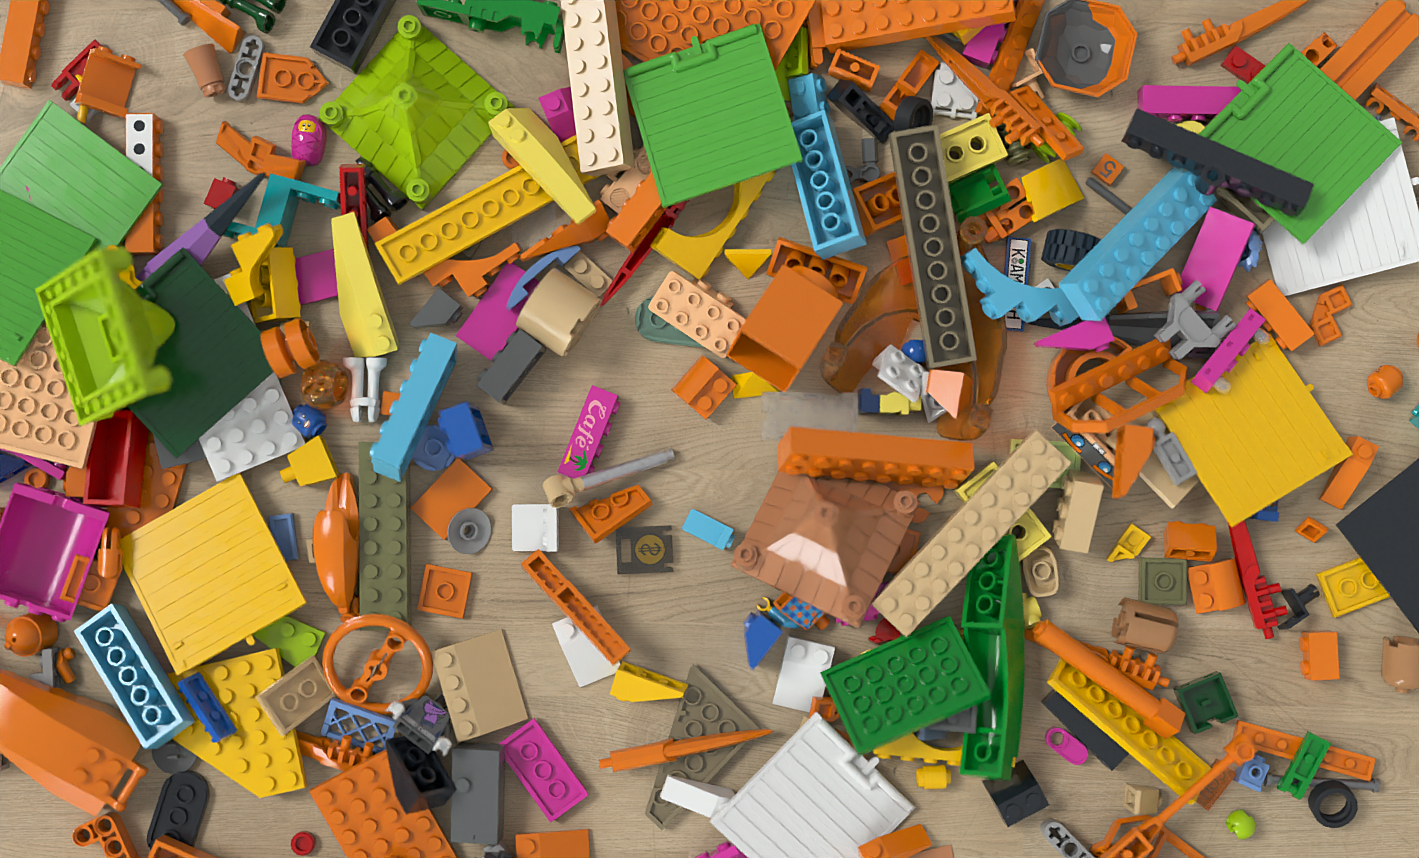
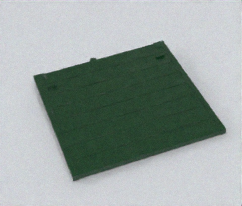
[127,247,274,458]

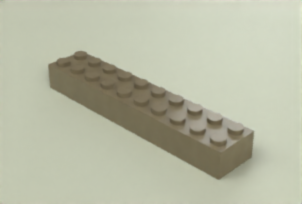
[888,125,977,368]

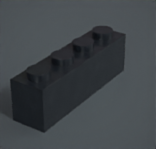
[1041,688,1129,771]

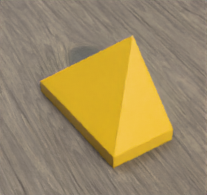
[724,249,771,280]
[731,372,780,399]

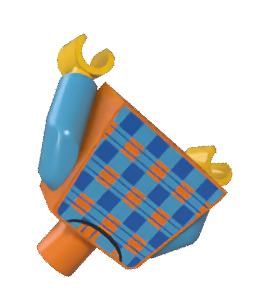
[757,592,829,630]

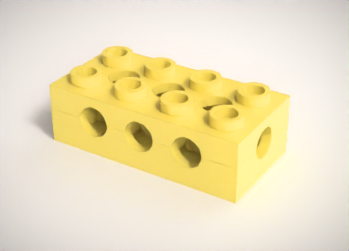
[940,113,1008,184]
[953,462,1052,562]

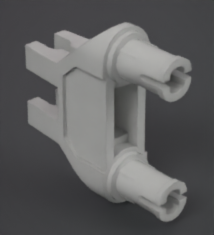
[1153,280,1236,360]

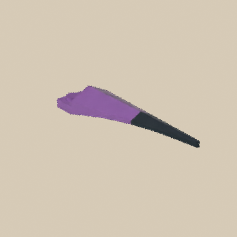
[136,172,266,281]

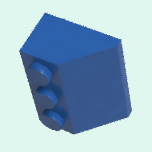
[743,610,783,670]

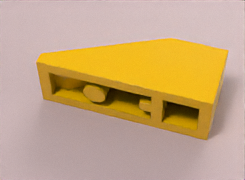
[610,661,689,702]

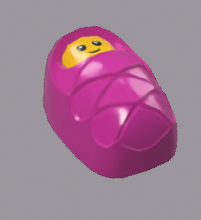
[291,114,327,166]

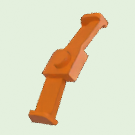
[216,121,306,180]

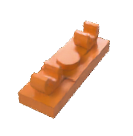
[1366,83,1419,141]

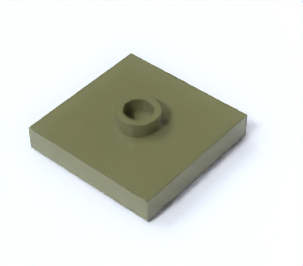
[1138,557,1187,605]

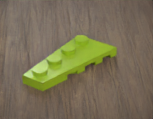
[252,615,327,667]

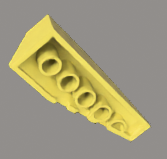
[488,108,596,225]
[331,212,400,358]

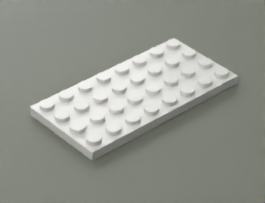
[199,274,305,482]

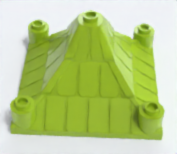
[319,15,515,210]
[35,247,175,426]

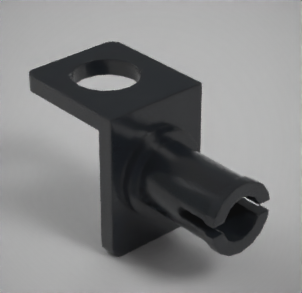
[1278,584,1320,630]

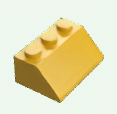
[248,247,301,324]

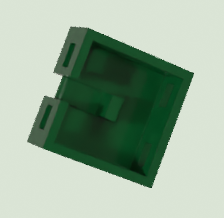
[1173,671,1239,734]

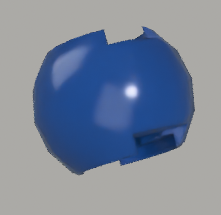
[901,340,926,365]

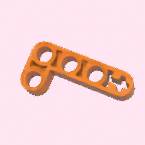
[72,811,139,858]

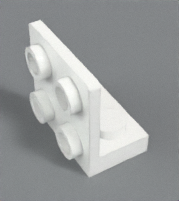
[872,344,927,402]
[512,504,559,552]

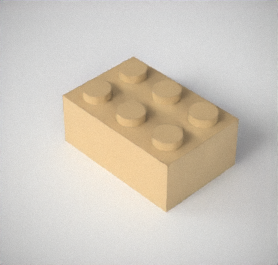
[1051,469,1104,554]

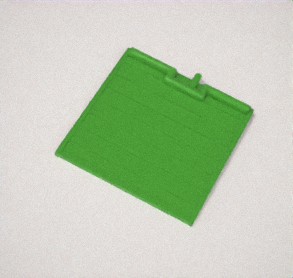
[624,23,803,208]
[1199,43,1402,245]
[0,100,163,256]
[0,190,97,367]

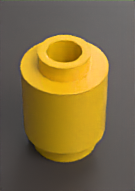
[916,765,951,789]

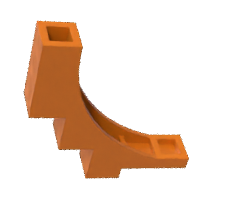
[367,216,523,298]

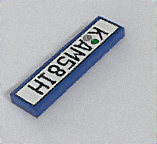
[1000,237,1031,332]

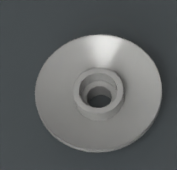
[447,508,491,554]

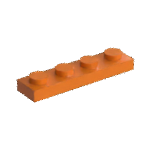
[1009,85,1084,161]

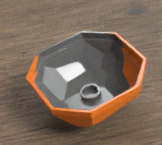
[1035,0,1137,98]

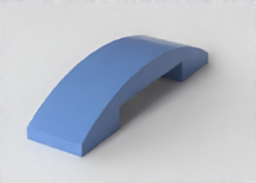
[506,245,581,312]

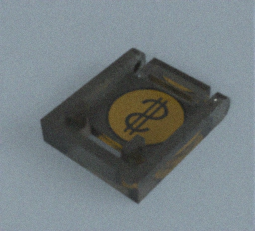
[616,525,674,574]

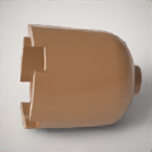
[1381,636,1419,693]

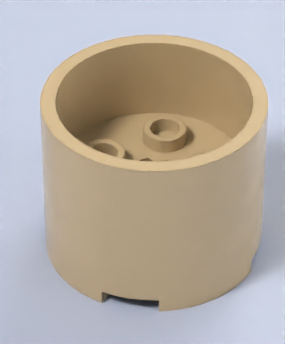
[516,268,602,357]

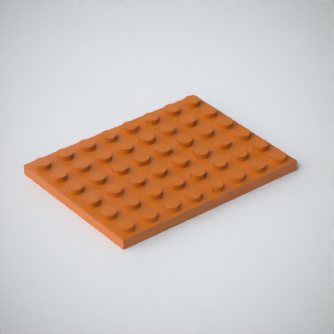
[615,0,816,72]

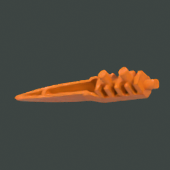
[1171,0,1310,66]
[925,35,1045,148]
[1024,627,1169,690]
[599,729,773,773]
[296,730,377,771]

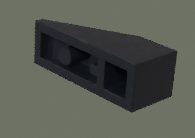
[826,79,895,144]

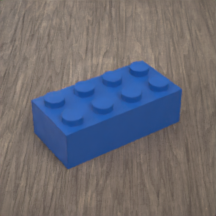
[438,402,494,460]

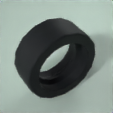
[894,96,933,132]
[1308,780,1358,828]

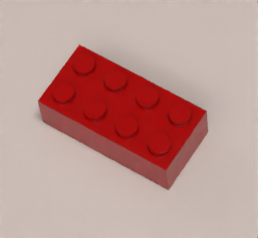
[83,411,148,508]

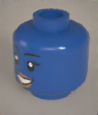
[292,403,327,438]

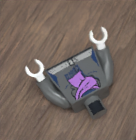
[386,694,451,756]

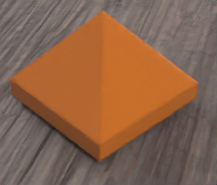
[1295,516,1329,543]

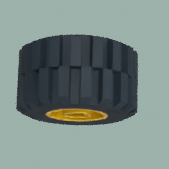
[1041,229,1101,271]

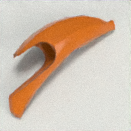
[312,473,359,614]

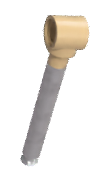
[543,448,675,508]

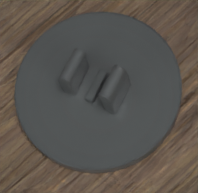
[152,739,198,774]

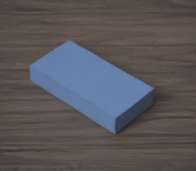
[268,513,300,561]

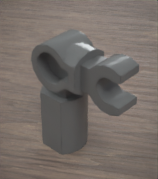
[846,138,880,184]

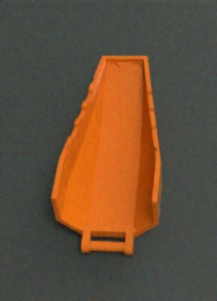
[0,669,149,817]

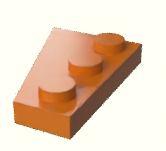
[569,485,653,544]

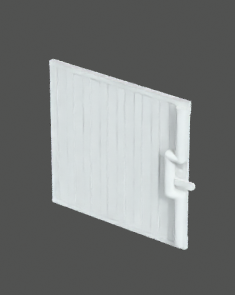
[1262,118,1419,296]
[710,712,916,858]

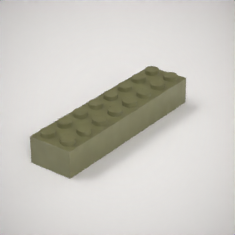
[359,442,412,631]

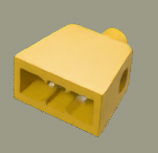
[280,436,340,486]

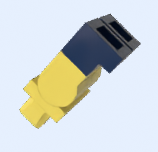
[857,388,921,416]

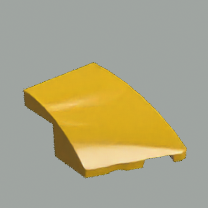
[1021,159,1084,222]

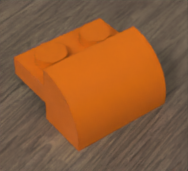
[671,355,737,420]
[1187,558,1246,614]

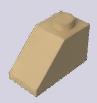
[1123,783,1162,815]

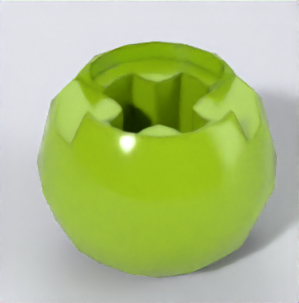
[1226,809,1256,840]

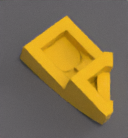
[1106,522,1151,562]

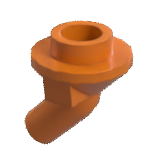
[340,595,360,623]

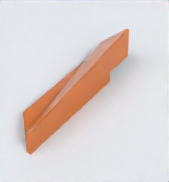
[171,0,246,54]

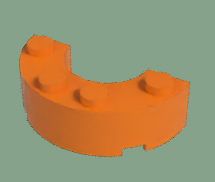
[1046,336,1132,413]

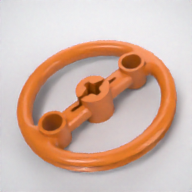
[322,614,433,715]

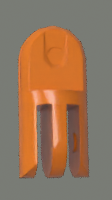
[97,527,123,579]

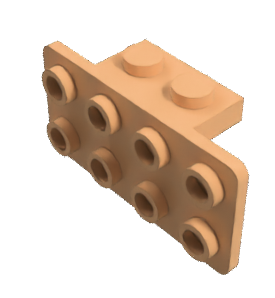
[648,271,746,358]

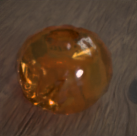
[300,359,349,411]

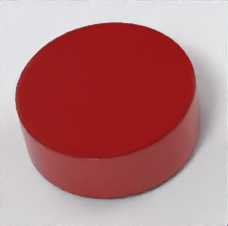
[291,831,316,856]

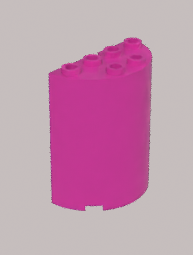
[0,483,109,623]

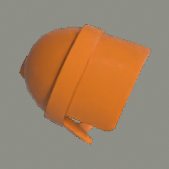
[4,612,58,657]

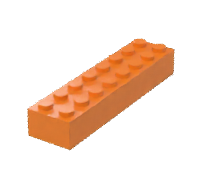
[821,0,1016,54]
[777,426,974,489]

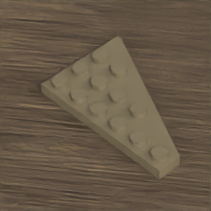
[645,664,759,830]

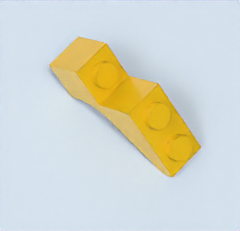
[223,223,283,306]

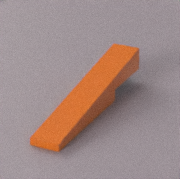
[521,549,631,666]

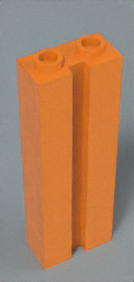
[1319,0,1419,100]

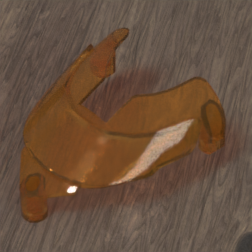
[820,216,1007,441]

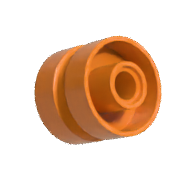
[261,317,320,378]

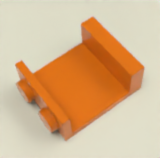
[74,46,141,119]
[1115,268,1182,314]

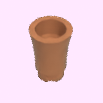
[183,44,227,98]

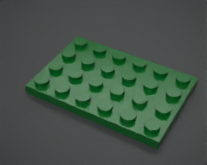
[820,615,991,756]

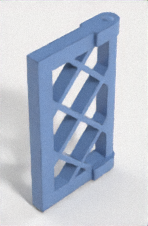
[320,697,397,754]

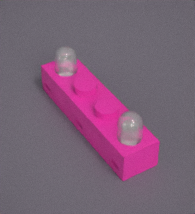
[1191,308,1270,394]

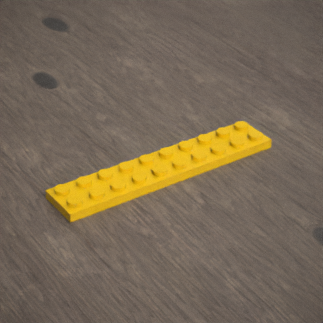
[375,135,601,285]

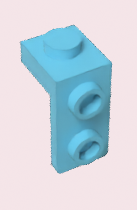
[682,509,735,550]

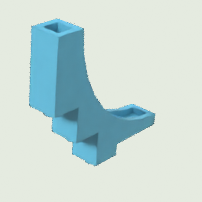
[960,248,1079,326]

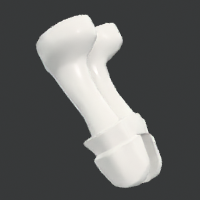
[343,357,387,423]

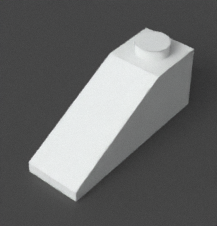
[660,775,735,818]

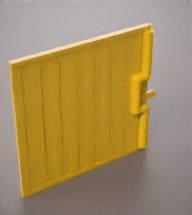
[1154,334,1353,527]
[120,473,307,676]

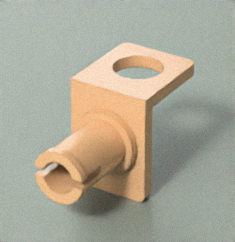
[1011,48,1045,100]

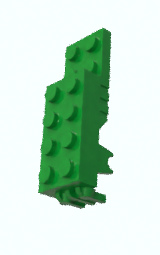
[416,0,565,54]

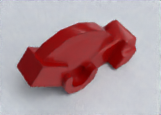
[868,618,900,645]

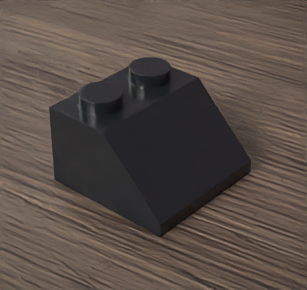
[982,759,1049,827]

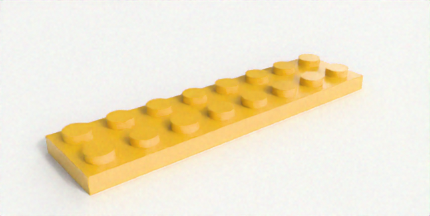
[1047,658,1211,805]

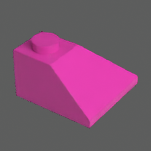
[539,87,576,143]

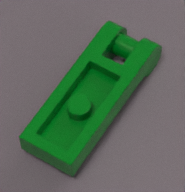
[1277,731,1331,800]

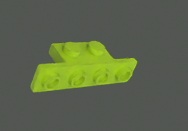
[775,27,808,102]

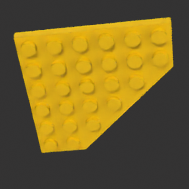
[167,648,308,798]

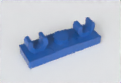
[178,672,237,743]

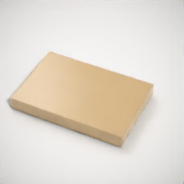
[256,655,337,736]

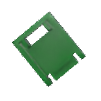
[948,164,1012,223]

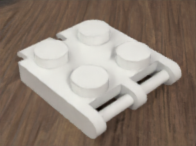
[931,62,978,121]

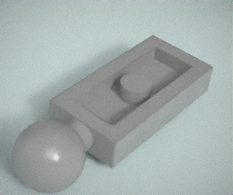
[1146,418,1197,485]

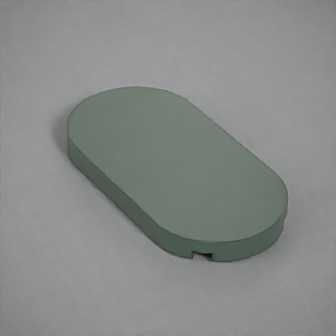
[635,296,706,348]

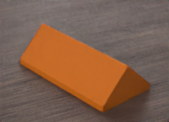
[766,237,868,305]

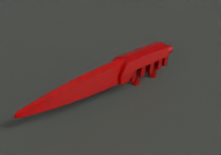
[600,199,691,307]
[1228,520,1288,639]

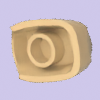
[1023,545,1060,597]

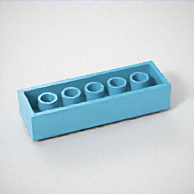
[791,109,867,260]
[370,332,457,482]
[74,604,195,749]

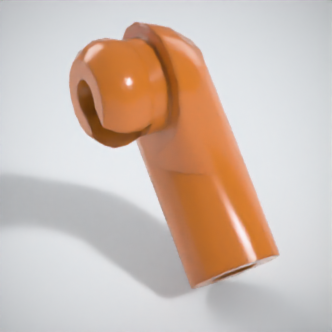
[56,647,76,684]

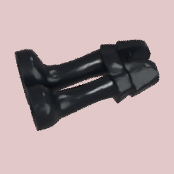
[355,157,409,224]

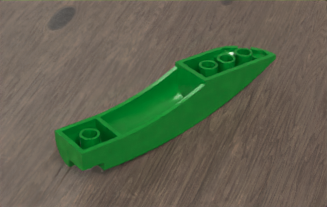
[959,534,1025,781]

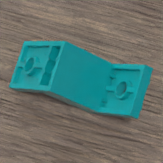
[223,173,341,248]

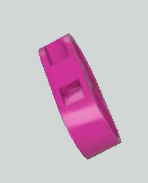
[1045,727,1088,765]

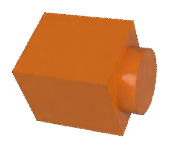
[726,264,843,393]

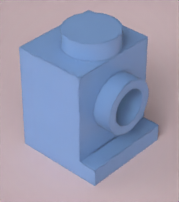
[1232,754,1270,792]

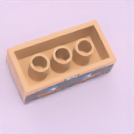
[1051,397,1139,489]

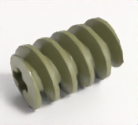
[996,123,1035,166]

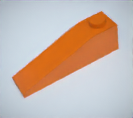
[519,199,610,262]

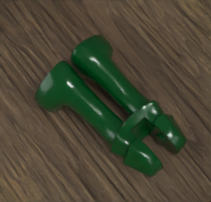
[219,0,287,34]

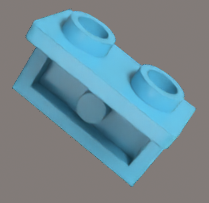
[788,73,830,121]

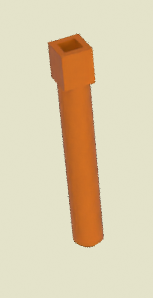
[1033,619,1186,739]

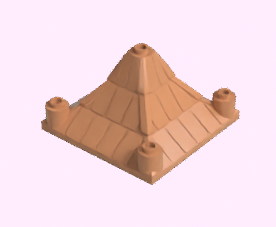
[730,472,920,629]

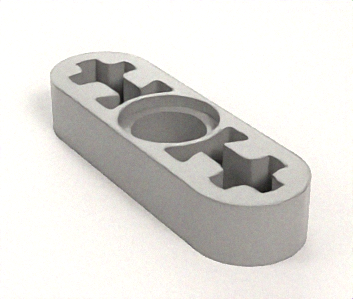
[228,35,265,102]

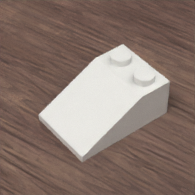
[552,605,621,687]
[772,635,835,712]

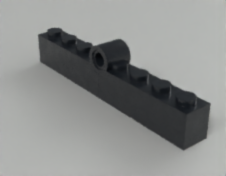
[1121,108,1315,217]

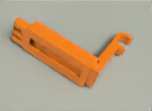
[803,0,827,70]

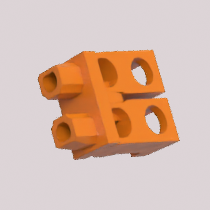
[970,177,1035,244]

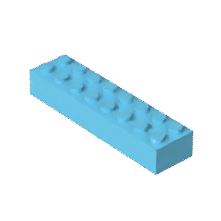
[1058,167,1217,321]

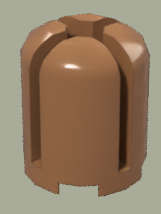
[1111,597,1179,654]

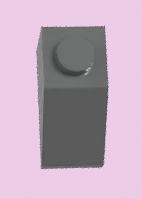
[409,288,463,329]

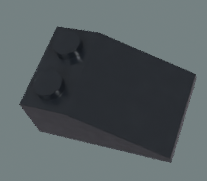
[385,736,457,815]

